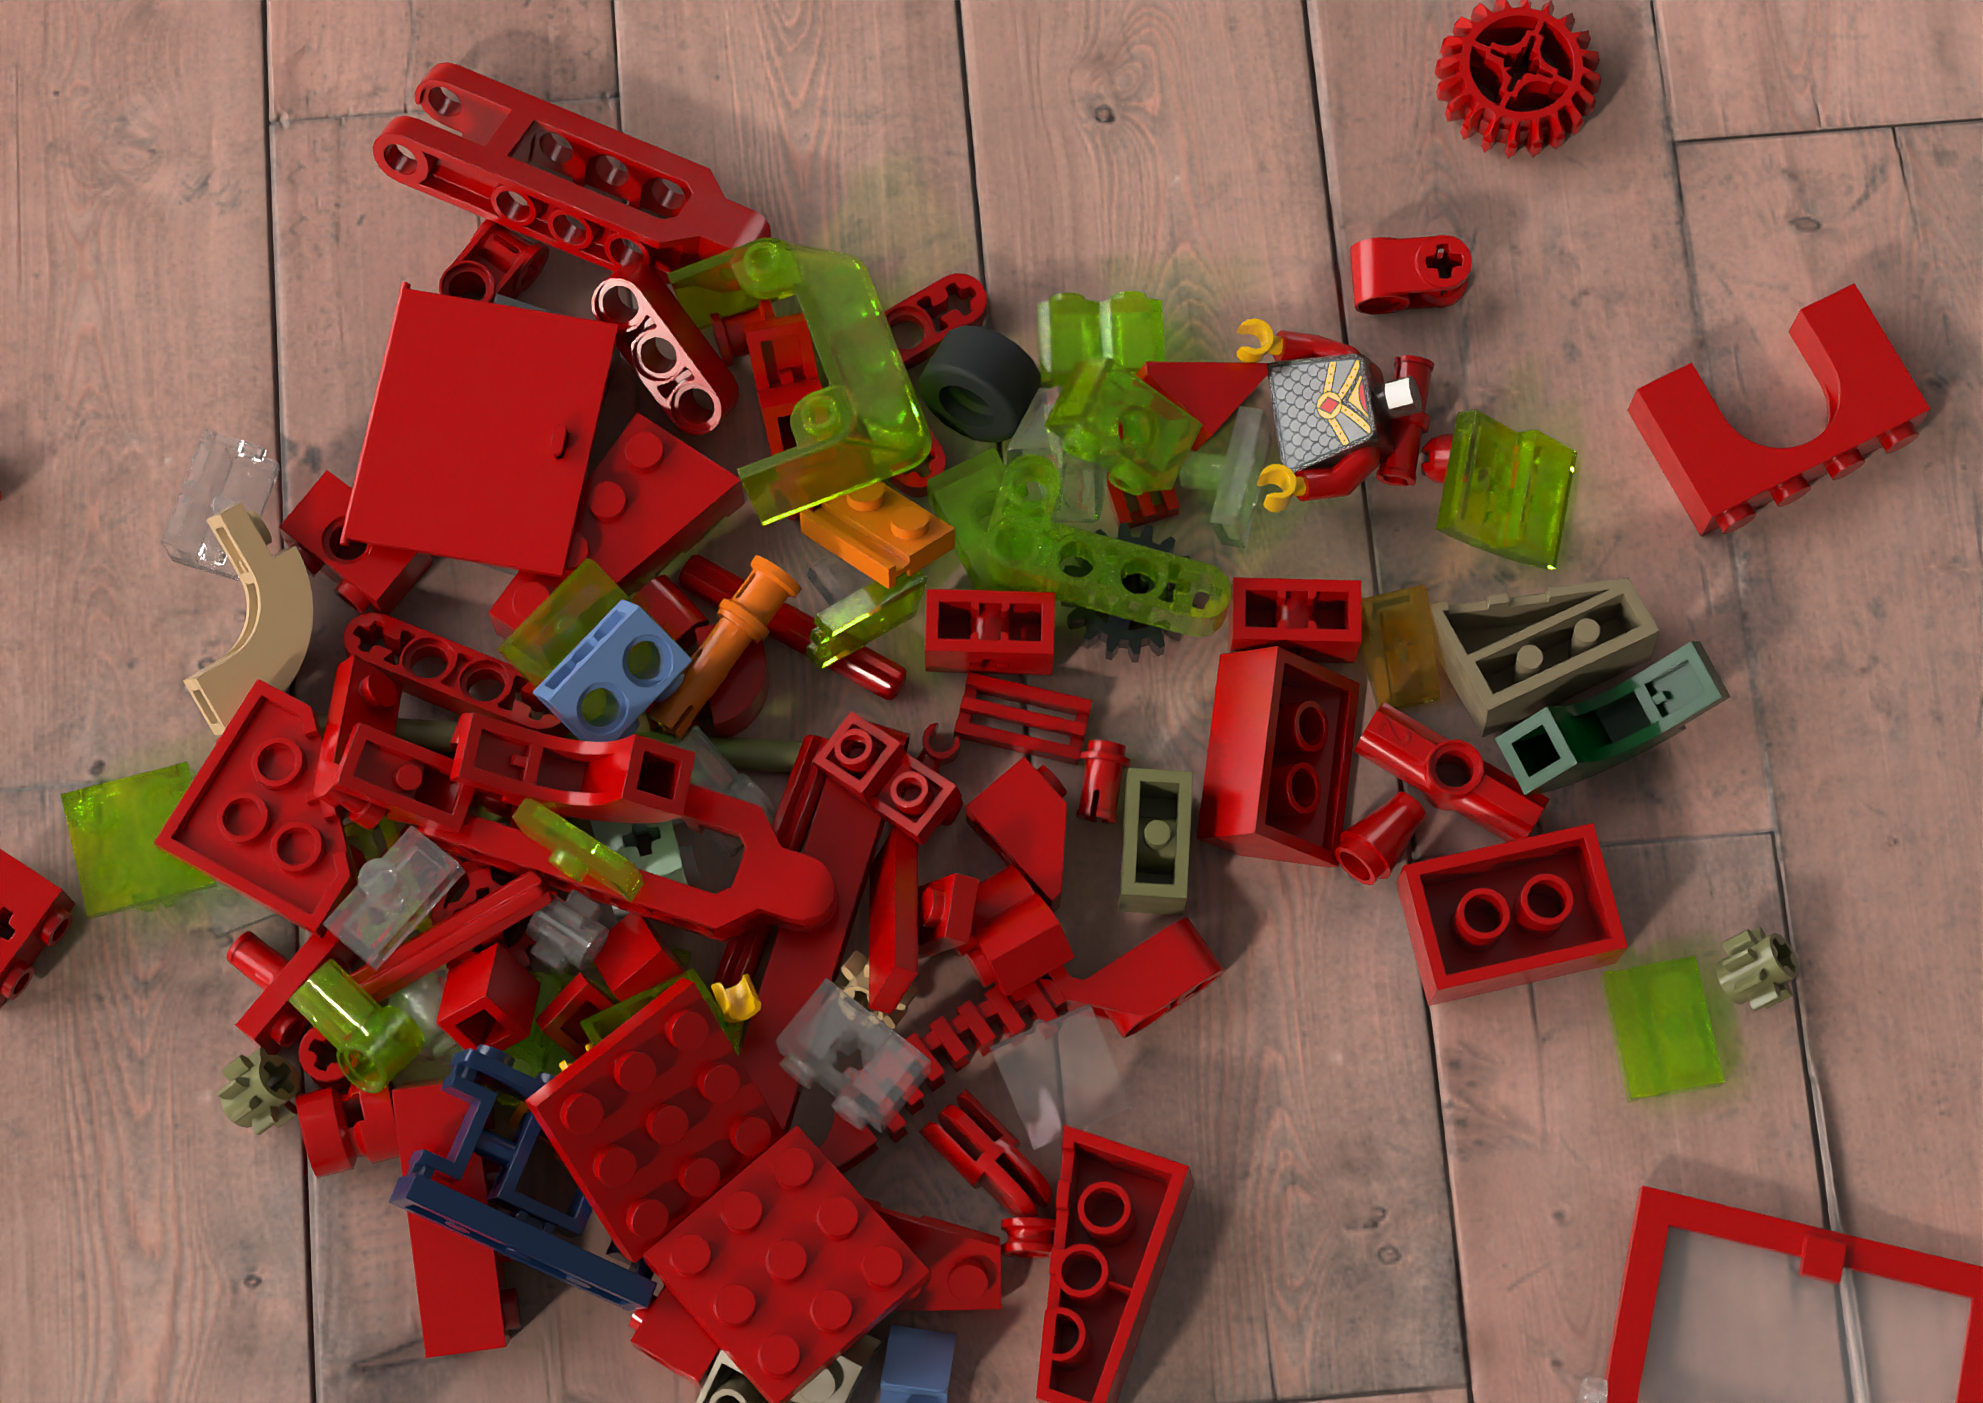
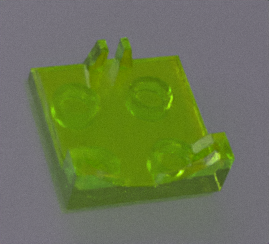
[61,762,217,919]

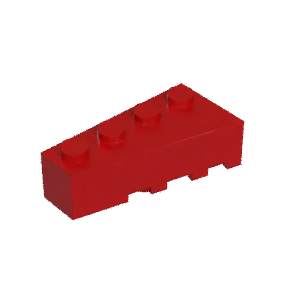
[488,412,745,668]
[392,1076,521,1358]
[1036,1124,1194,1403]

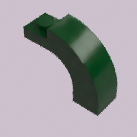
[1495,641,1731,795]

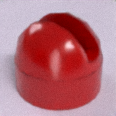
[1421,433,1472,484]

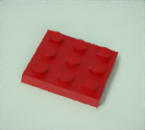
[525,977,785,1263]
[643,1125,930,1403]

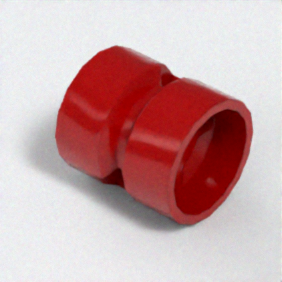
[296,1072,400,1178]

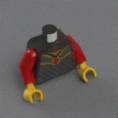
[1236,318,1422,512]

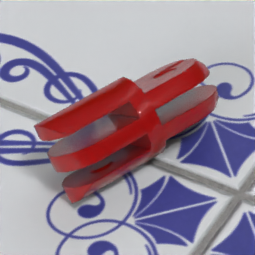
[919,1088,1052,1217]

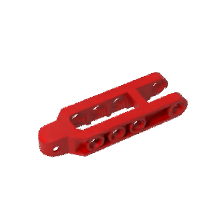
[372,62,771,289]
[414,713,839,943]

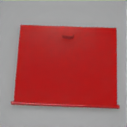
[339,282,620,578]

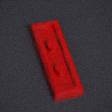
[869,827,918,1014]

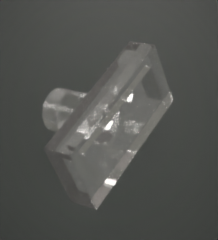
[1180,406,1274,548]
[323,825,465,971]

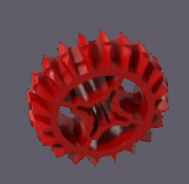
[1435,0,1602,159]

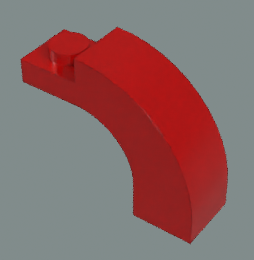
[449,712,696,824]

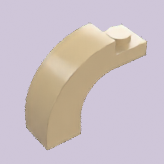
[183,502,313,736]

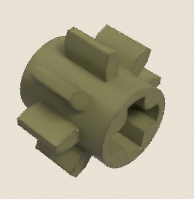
[1716,927,1799,1011]
[217,1047,303,1135]

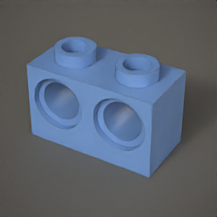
[532,599,692,742]

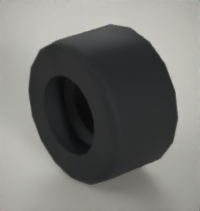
[919,325,1042,443]

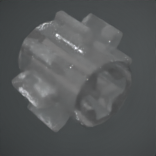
[526,889,609,975]

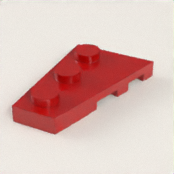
[863,1197,1002,1312]

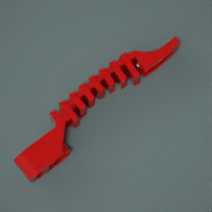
[819,917,1225,1174]

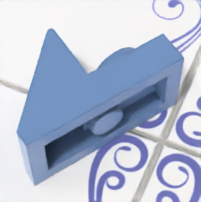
[879,1325,957,1403]

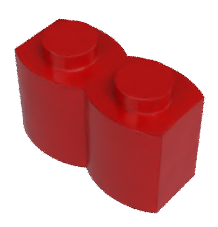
[955,864,1075,996]

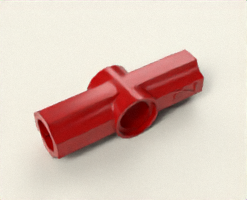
[1354,701,1550,842]

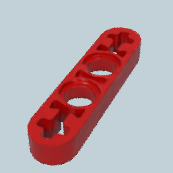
[343,612,570,738]

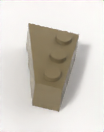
[1423,577,1660,738]

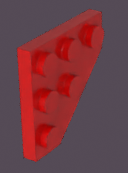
[153,679,357,938]

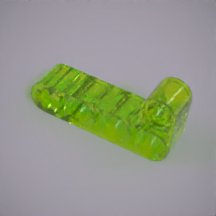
[985,454,1231,637]

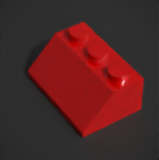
[1196,646,1360,868]

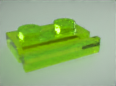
[1600,956,1724,1102]

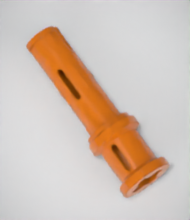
[648,555,802,739]

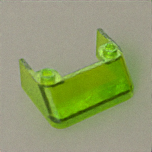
[667,237,932,526]

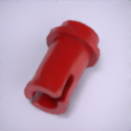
[1076,740,1130,824]

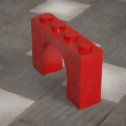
[1627,283,1931,536]

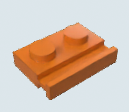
[800,473,955,589]

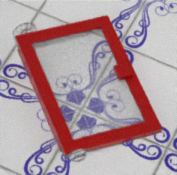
[1575,1185,1983,1403]

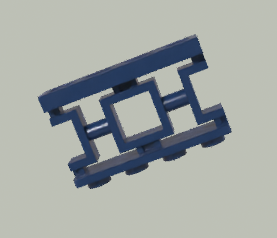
[389,1044,657,1311]

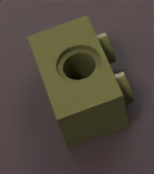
[1119,768,1193,916]

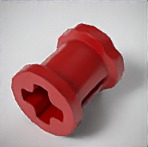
[709,297,776,367]
[298,1022,367,1092]

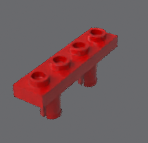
[226,824,442,1055]

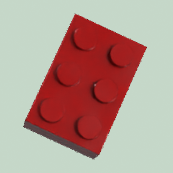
[1396,823,1628,1006]

